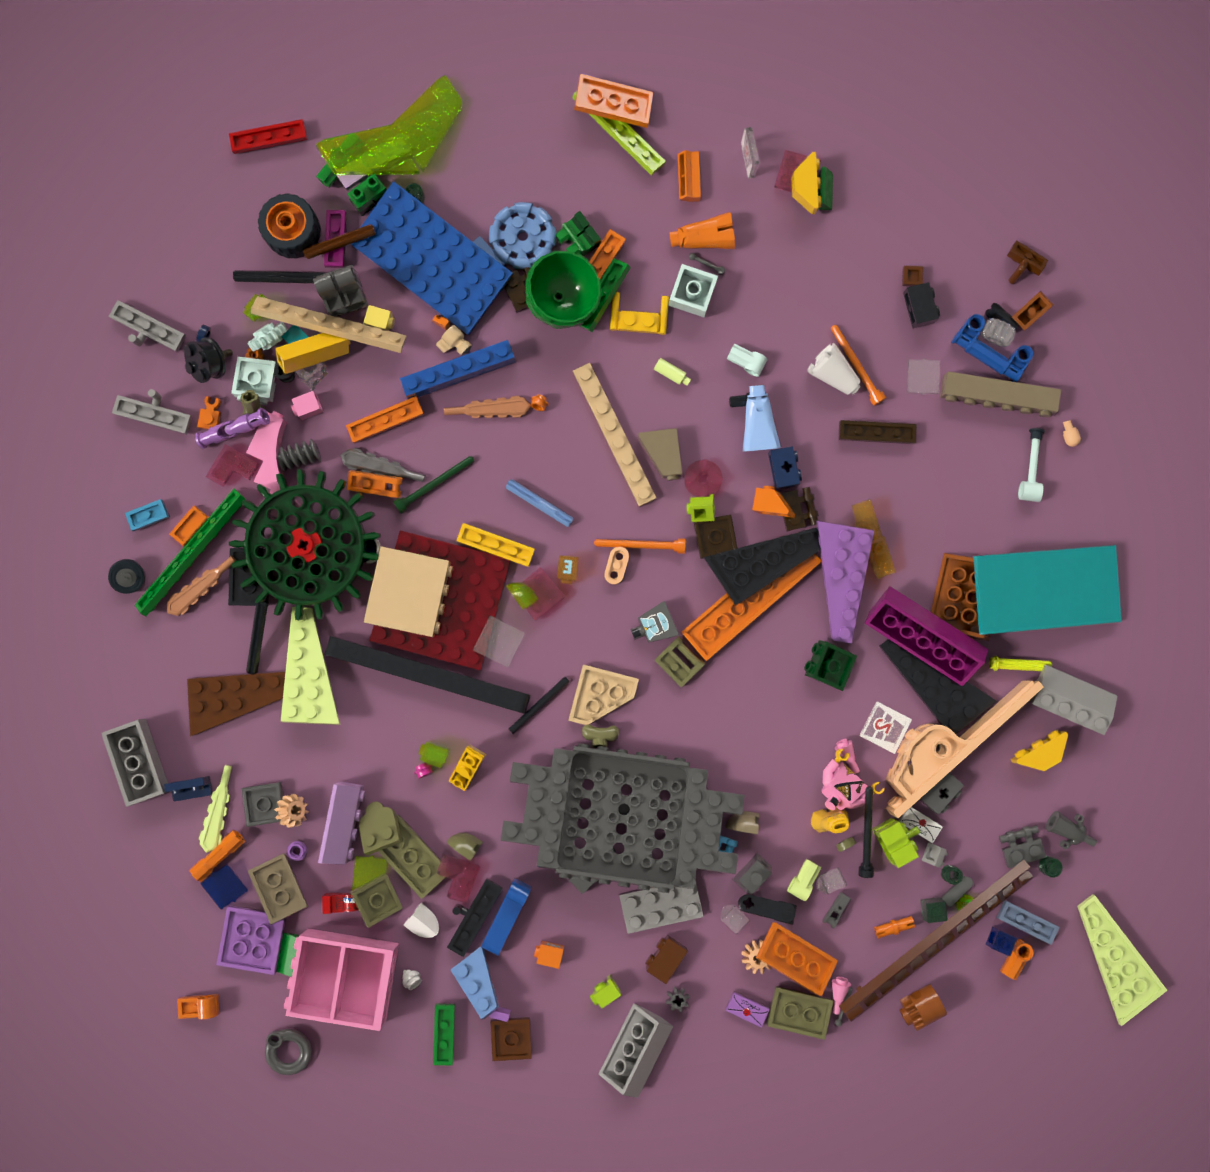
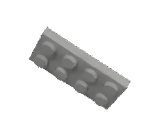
[619,880,703,934]

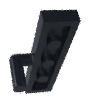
[447,878,503,957]

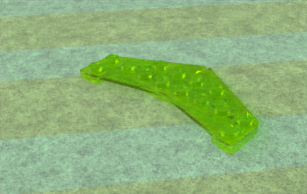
[316,75,462,175]

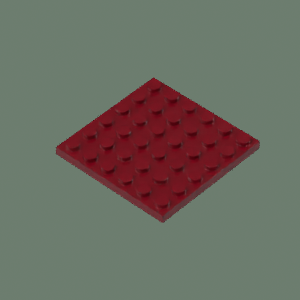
[369,530,511,670]

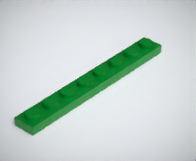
[135,488,246,617]

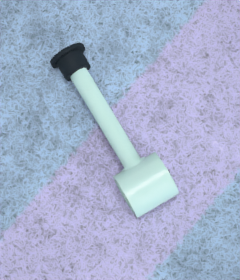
[1018,428,1045,502]

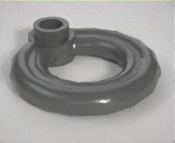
[265,1028,312,1075]

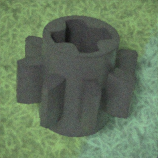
[666,986,690,1012]

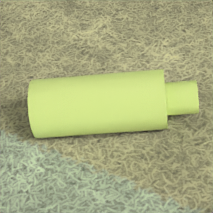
[654,358,691,386]

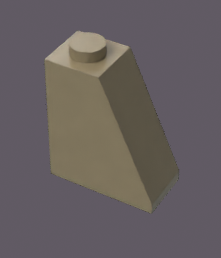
[638,428,682,481]

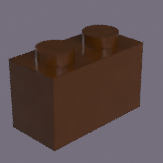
[645,935,688,984]

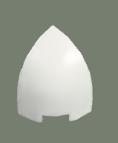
[404,903,439,938]

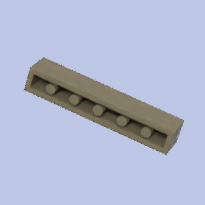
[940,371,1061,417]

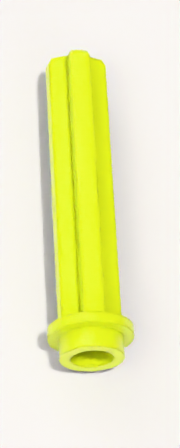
[989,656,1052,671]

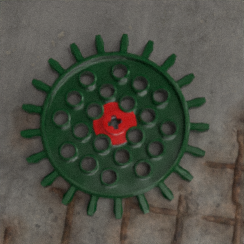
[229,469,381,621]

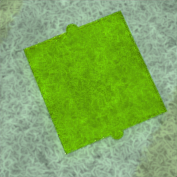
[352,855,387,890]

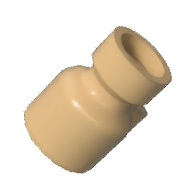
[436,325,472,356]

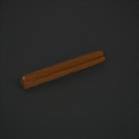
[303,224,376,259]

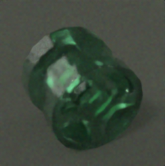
[405,183,425,203]
[1038,856,1063,878]

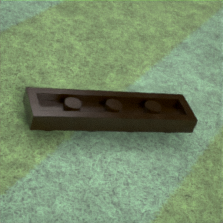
[839,420,917,444]

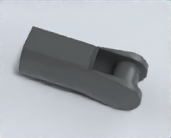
[941,876,973,908]
[822,892,851,929]

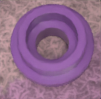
[287,841,307,861]

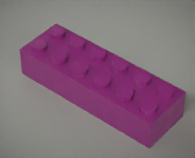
[865,586,988,686]

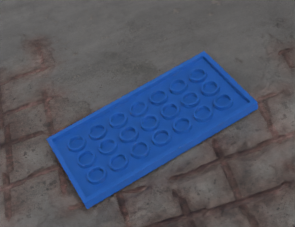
[351,181,513,335]

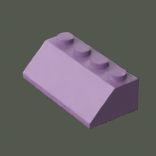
[318,781,365,865]

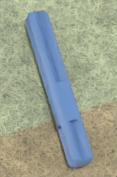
[506,479,573,527]

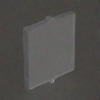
[907,358,940,395]

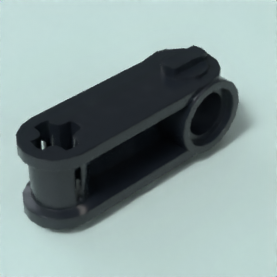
[738,894,797,925]

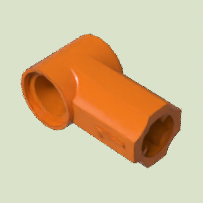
[1000,939,1034,980]

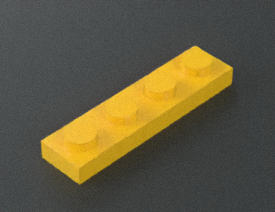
[456,523,535,567]

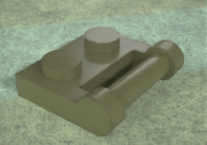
[654,636,706,688]

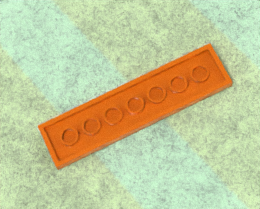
[681,554,822,661]

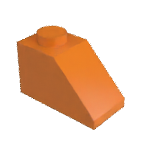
[752,486,795,518]

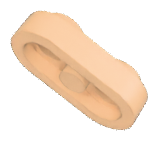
[605,547,629,585]

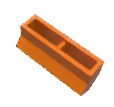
[678,150,701,202]

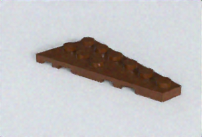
[187,672,286,737]

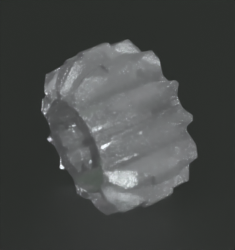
[981,318,1016,347]

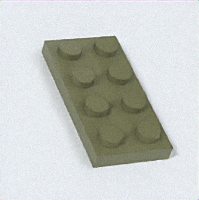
[378,815,451,899]

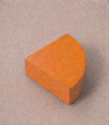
[432,315,451,331]

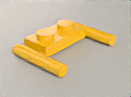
[610,292,669,335]

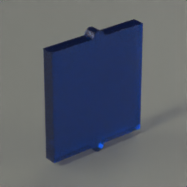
[200,864,248,909]

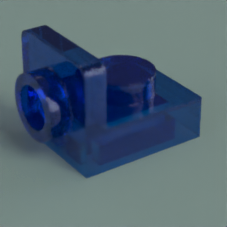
[986,926,1017,956]

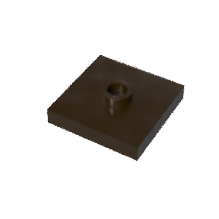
[693,514,738,559]

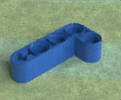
[481,878,532,955]

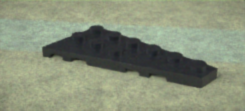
[704,527,821,606]
[879,639,997,734]

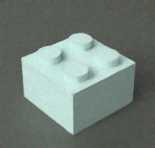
[669,264,718,317]

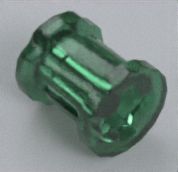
[941,865,963,885]

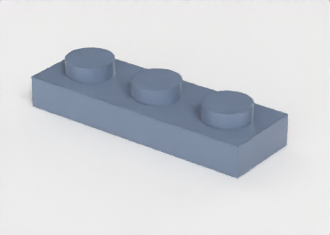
[996,900,1060,945]

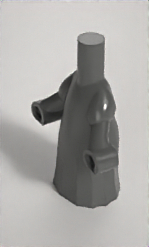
[1046,811,1097,849]

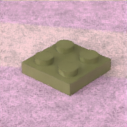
[350,873,403,928]

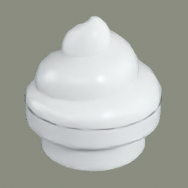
[402,970,422,990]

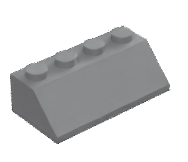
[1030,664,1117,735]
[599,1003,673,1098]

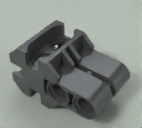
[313,265,368,317]

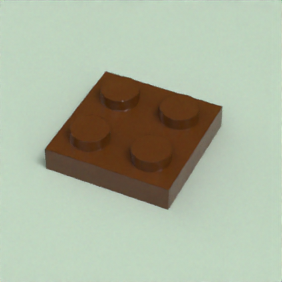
[490,1017,532,1061]

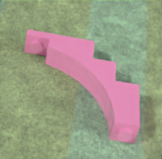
[246,411,315,532]

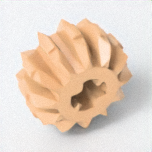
[274,794,309,828]
[741,940,771,974]

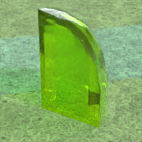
[506,582,539,610]

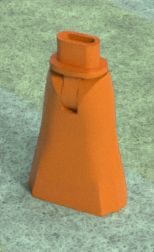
[669,212,735,249]

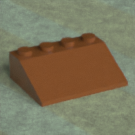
[931,553,990,641]

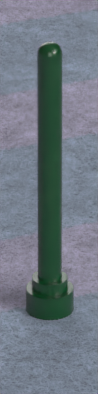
[393,456,474,514]

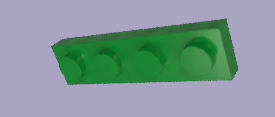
[579,258,631,332]

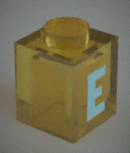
[557,555,579,584]

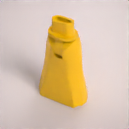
[811,807,849,833]

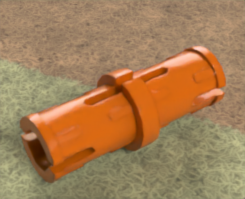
[874,916,915,939]

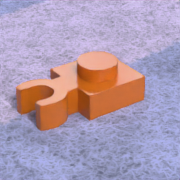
[197,396,221,430]

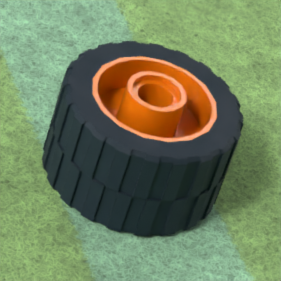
[258,193,321,259]

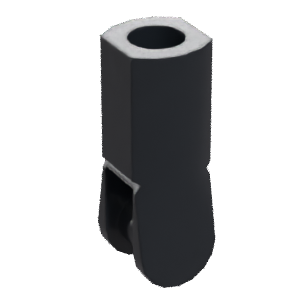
[985,303,1019,333]

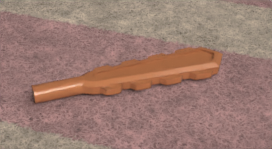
[444,396,531,418]
[167,556,237,616]

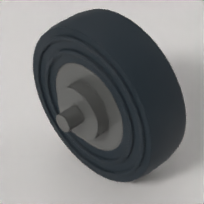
[108,559,145,594]

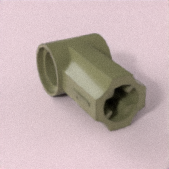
[240,390,266,420]

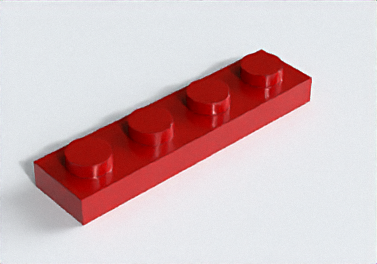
[229,119,308,154]

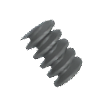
[278,439,321,471]

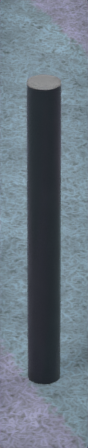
[508,676,570,734]

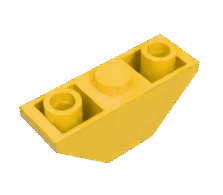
[791,152,821,214]
[1010,730,1068,771]
[449,745,487,791]

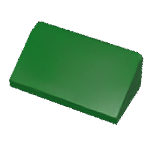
[818,166,833,210]
[276,932,300,977]

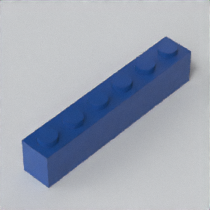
[400,340,516,399]

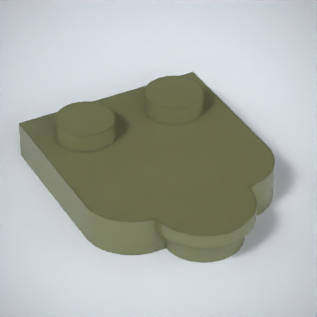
[359,801,402,855]

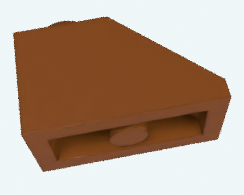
[1012,291,1054,331]

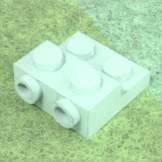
[232,357,277,405]

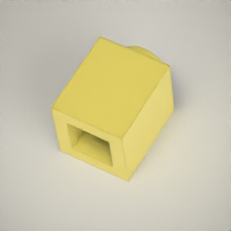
[363,305,395,331]

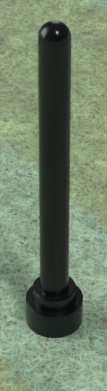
[858,786,874,878]

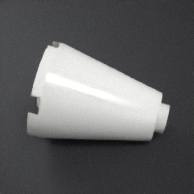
[807,343,860,395]

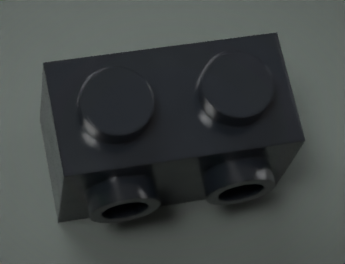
[903,282,940,329]

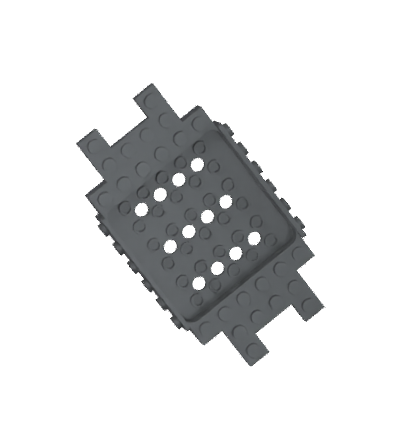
[501,744,745,893]

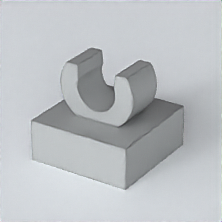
[922,842,948,868]

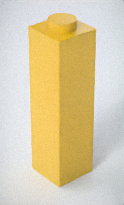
[276,333,351,374]

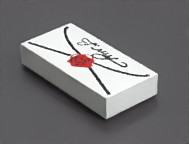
[899,807,943,843]

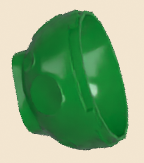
[525,251,602,329]

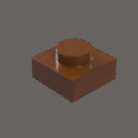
[902,265,923,287]

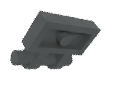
[999,825,1046,868]

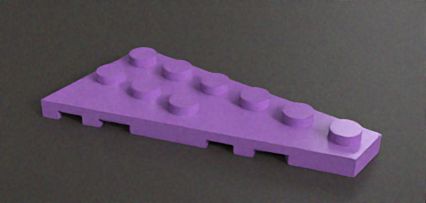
[816,520,874,644]

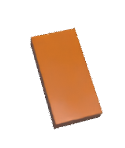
[169,505,209,547]

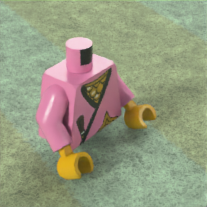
[822,749,884,810]

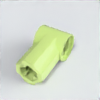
[787,859,822,901]

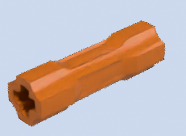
[189,829,245,882]

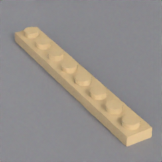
[251,296,406,353]
[573,363,656,507]

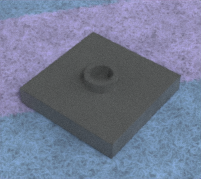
[241,782,283,827]

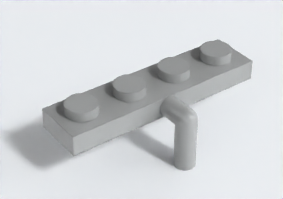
[108,300,186,352]
[112,389,192,435]

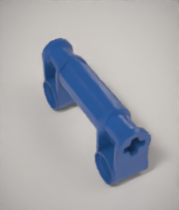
[951,314,1033,382]

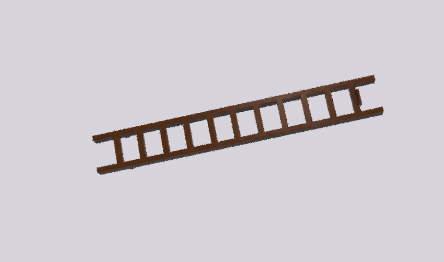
[839,860,1033,1022]

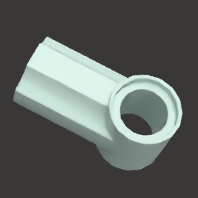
[727,343,768,377]

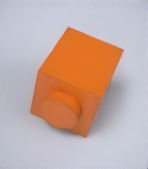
[534,940,564,969]

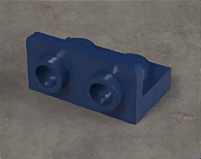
[164,776,212,802]

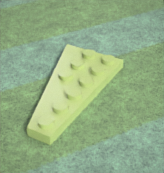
[281,607,341,725]
[1077,894,1167,1026]

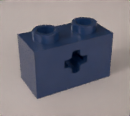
[768,446,802,490]

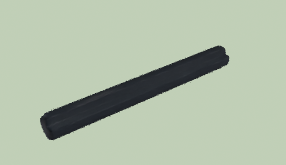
[233,270,326,284]

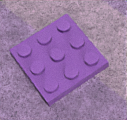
[216,905,286,975]

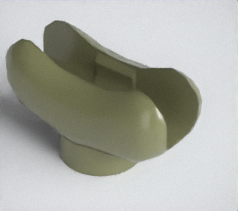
[582,724,619,748]

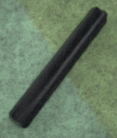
[246,601,268,675]

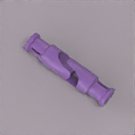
[195,408,270,449]

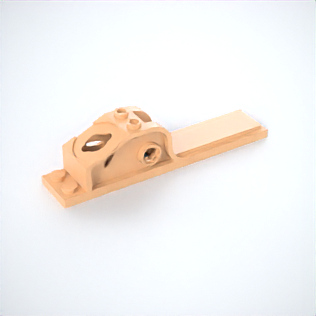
[885,681,1044,818]

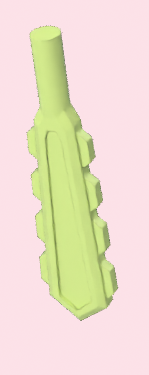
[199,765,232,853]

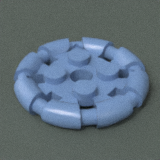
[489,202,557,269]

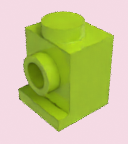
[687,494,715,522]
[590,975,621,1009]

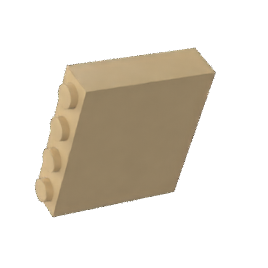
[364,547,453,637]

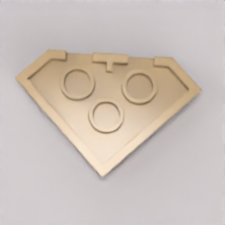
[568,665,639,725]

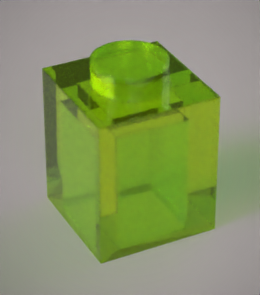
[418,741,450,768]

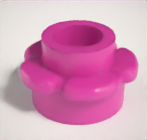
[414,762,433,779]

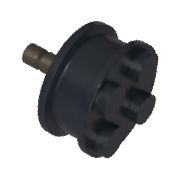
[184,337,233,383]

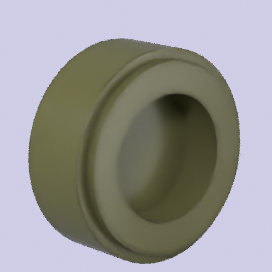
[836,837,856,852]

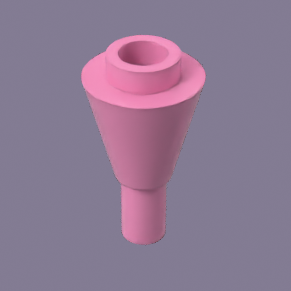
[834,739,860,774]
[832,977,851,1014]

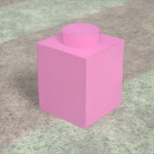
[291,391,323,420]

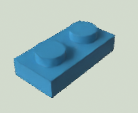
[125,499,170,531]

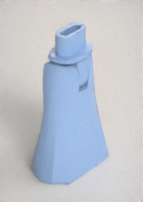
[743,385,781,451]

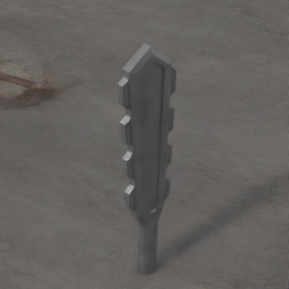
[340,448,425,482]

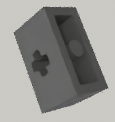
[919,773,964,815]

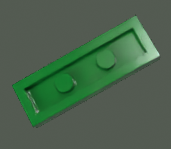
[433,1003,455,1066]

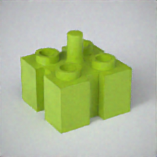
[872,818,920,868]

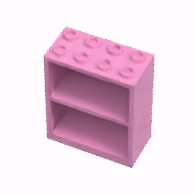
[284,929,399,1031]

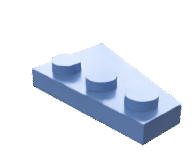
[451,947,499,1020]

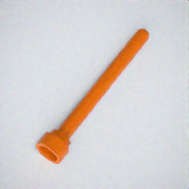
[831,325,886,406]
[594,538,686,554]

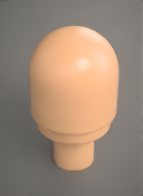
[1063,420,1081,447]

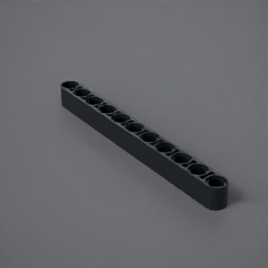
[324,636,531,714]

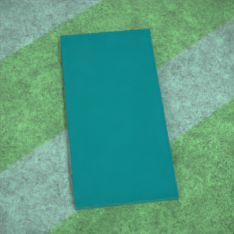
[973,545,1122,635]

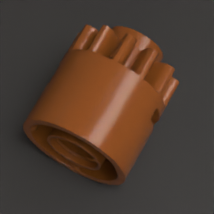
[899,984,947,1031]

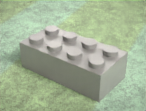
[101,719,171,807]

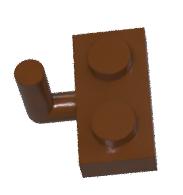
[1007,240,1048,284]

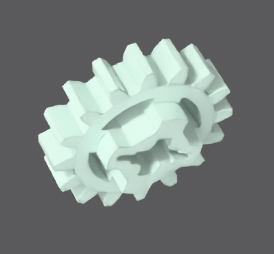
[247,322,288,351]

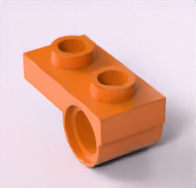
[177,994,220,1019]

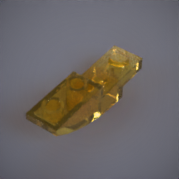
[851,499,896,579]

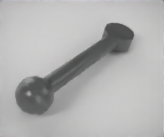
[689,253,725,275]
[835,987,852,1027]

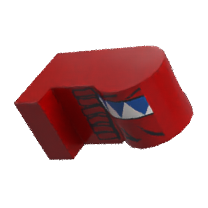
[322,893,359,914]

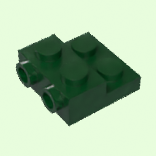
[804,640,857,691]

